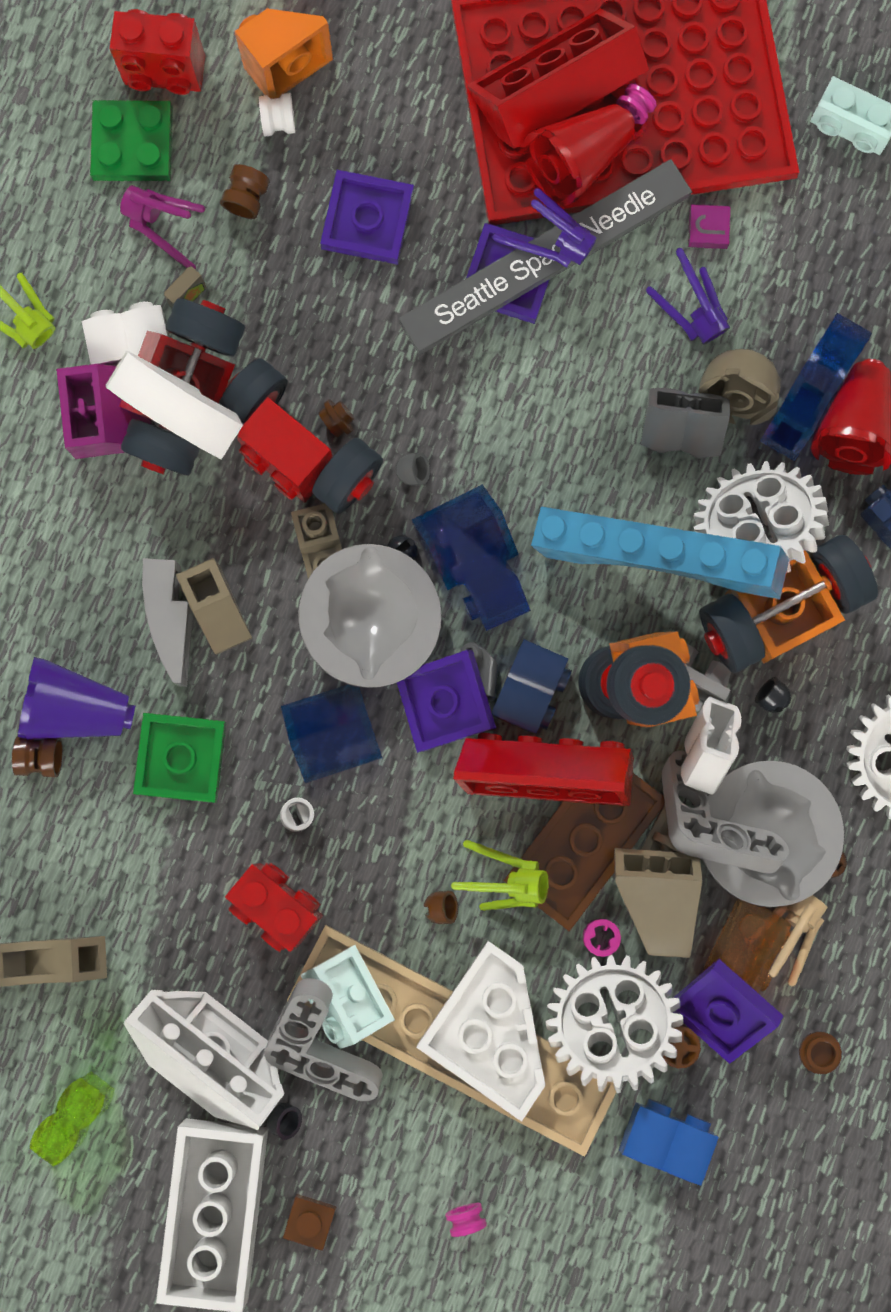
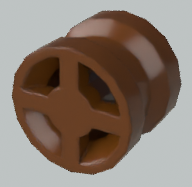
[663,1025,701,1069]

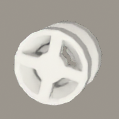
[259,93,295,136]

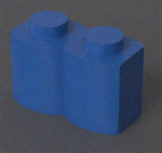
[618,1099,719,1186]

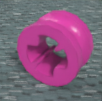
[616,84,657,124]
[582,918,621,957]
[445,1203,487,1237]

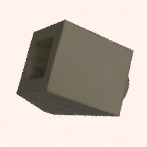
[176,558,253,655]

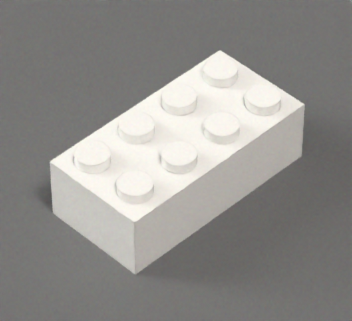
[156,1118,268,1312]

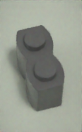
[641,388,730,458]

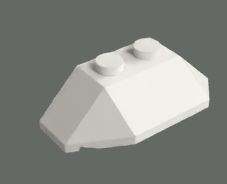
[124,990,284,1129]

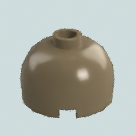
[698,349,781,425]

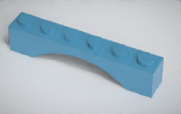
[531,507,789,599]

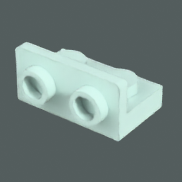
[810,76,891,155]
[301,945,395,1049]

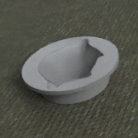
[298,544,441,688]
[703,761,844,907]

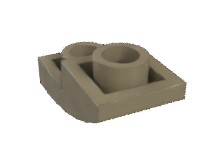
[291,503,342,578]

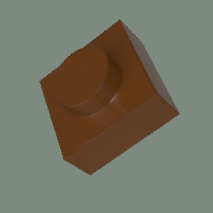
[283,1194,336,1251]

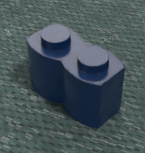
[492,639,572,735]

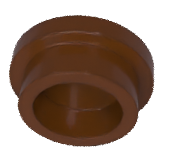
[319,399,355,438]
[799,1031,842,1074]

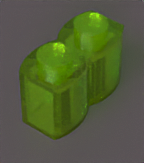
[29,1071,114,1166]

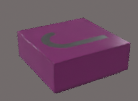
[688,205,731,249]

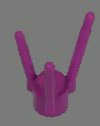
[120,185,205,270]

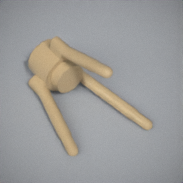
[745,895,828,986]

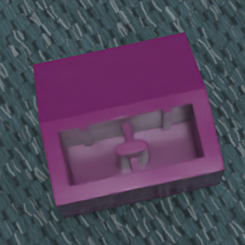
[56,364,152,459]

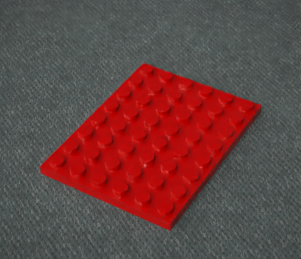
[451,0,799,225]

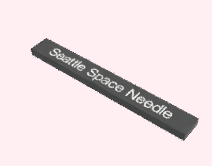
[398,159,692,356]

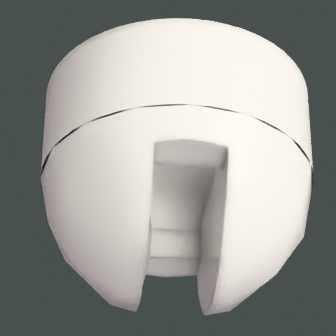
[280,798,314,832]

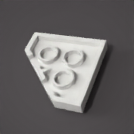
[416,941,545,1122]

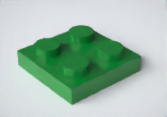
[90,100,173,181]
[133,713,226,803]

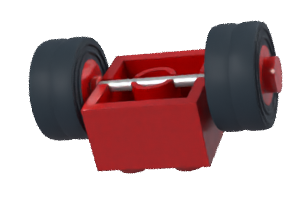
[119,298,245,476]
[218,358,383,514]

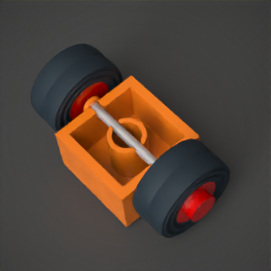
[699,535,878,673]
[578,632,699,728]

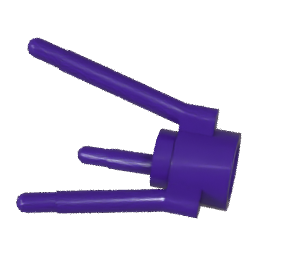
[492,188,597,268]
[646,248,730,345]

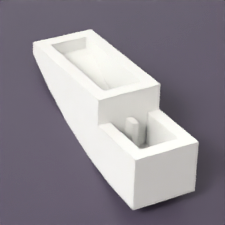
[106,350,243,459]

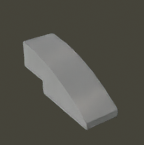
[142,558,193,687]

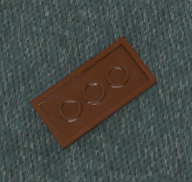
[503,773,665,932]

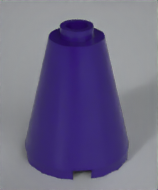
[18,657,135,739]

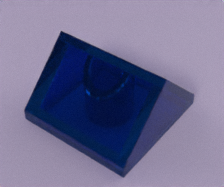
[411,484,519,591]
[281,684,383,783]

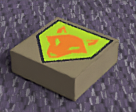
[164,266,207,308]

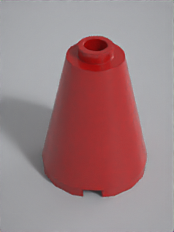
[523,104,635,206]
[811,359,891,475]

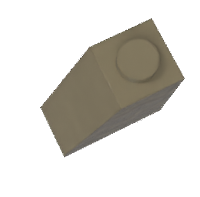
[614,848,702,958]

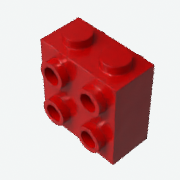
[110,9,205,95]
[225,862,324,952]

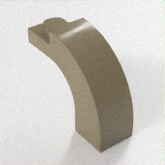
[0,936,107,987]

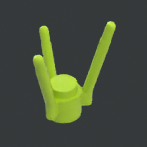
[0,273,55,349]
[451,840,549,911]

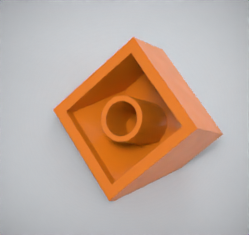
[234,8,333,99]

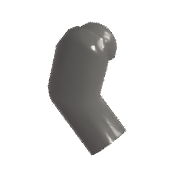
[460,642,498,701]

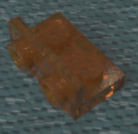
[703,898,791,993]

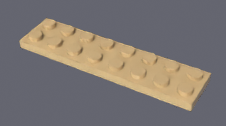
[287,925,616,1157]

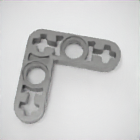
[661,750,789,873]
[264,978,383,1101]

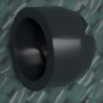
[387,536,418,561]
[755,677,791,713]
[265,1102,302,1140]

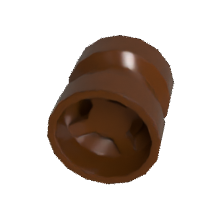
[220,164,270,219]
[12,735,63,777]

